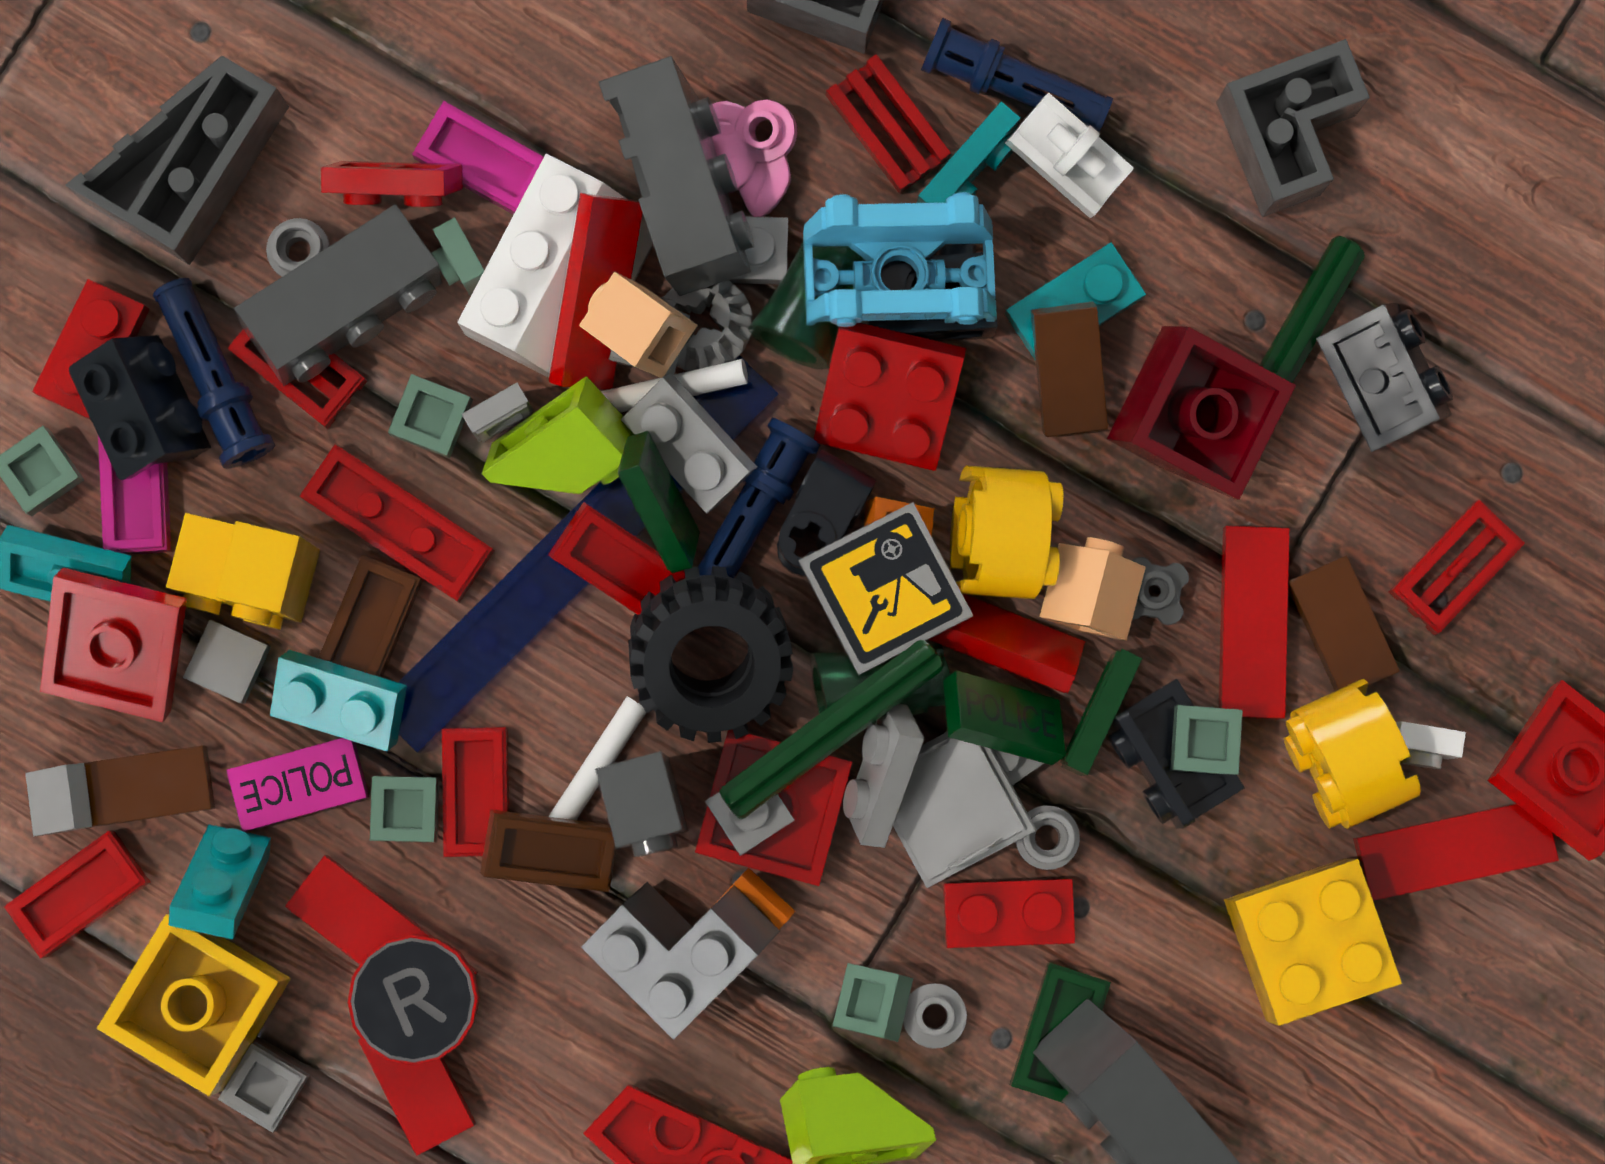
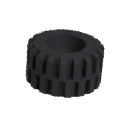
[628,566,793,743]

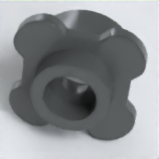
[1132,557,1189,625]

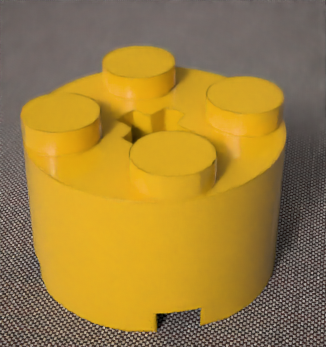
[950,465,1063,599]
[1284,679,1421,829]

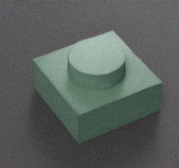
[431,217,484,296]
[388,374,473,459]
[0,426,84,516]
[1170,705,1243,775]
[370,776,439,842]
[833,963,913,1042]

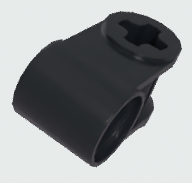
[777,449,877,577]

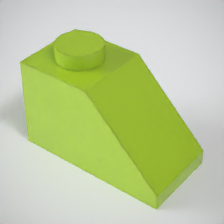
[482,376,634,494]
[780,1067,936,1164]

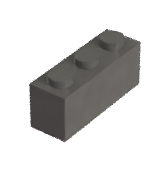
[234,204,442,386]
[595,751,689,857]

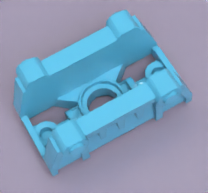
[803,192,997,327]

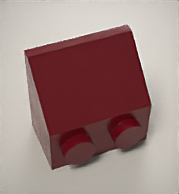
[1107,326,1296,500]

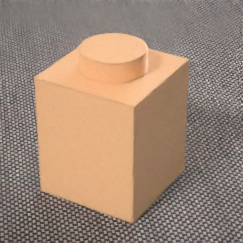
[579,271,698,378]
[1039,537,1146,641]

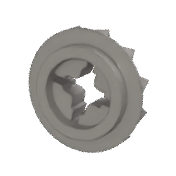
[660,280,753,371]

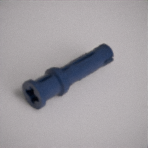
[921,18,1113,132]
[153,278,276,469]
[698,417,821,578]

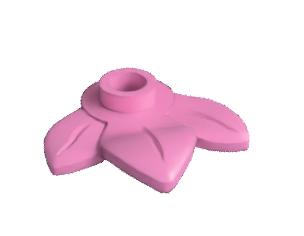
[712,100,797,217]

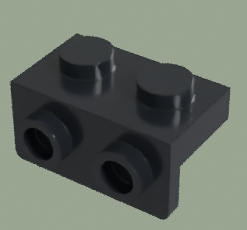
[69,335,212,480]
[1108,679,1245,829]

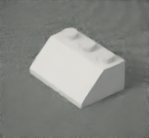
[457,154,653,388]

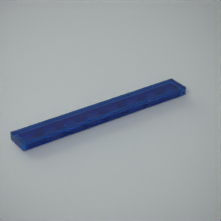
[398,355,779,753]

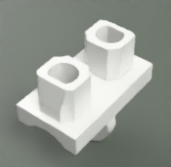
[1005,93,1134,218]

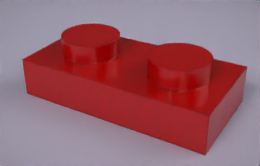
[321,161,463,207]
[32,279,150,420]
[943,879,1075,948]

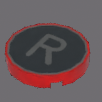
[347,934,480,1066]

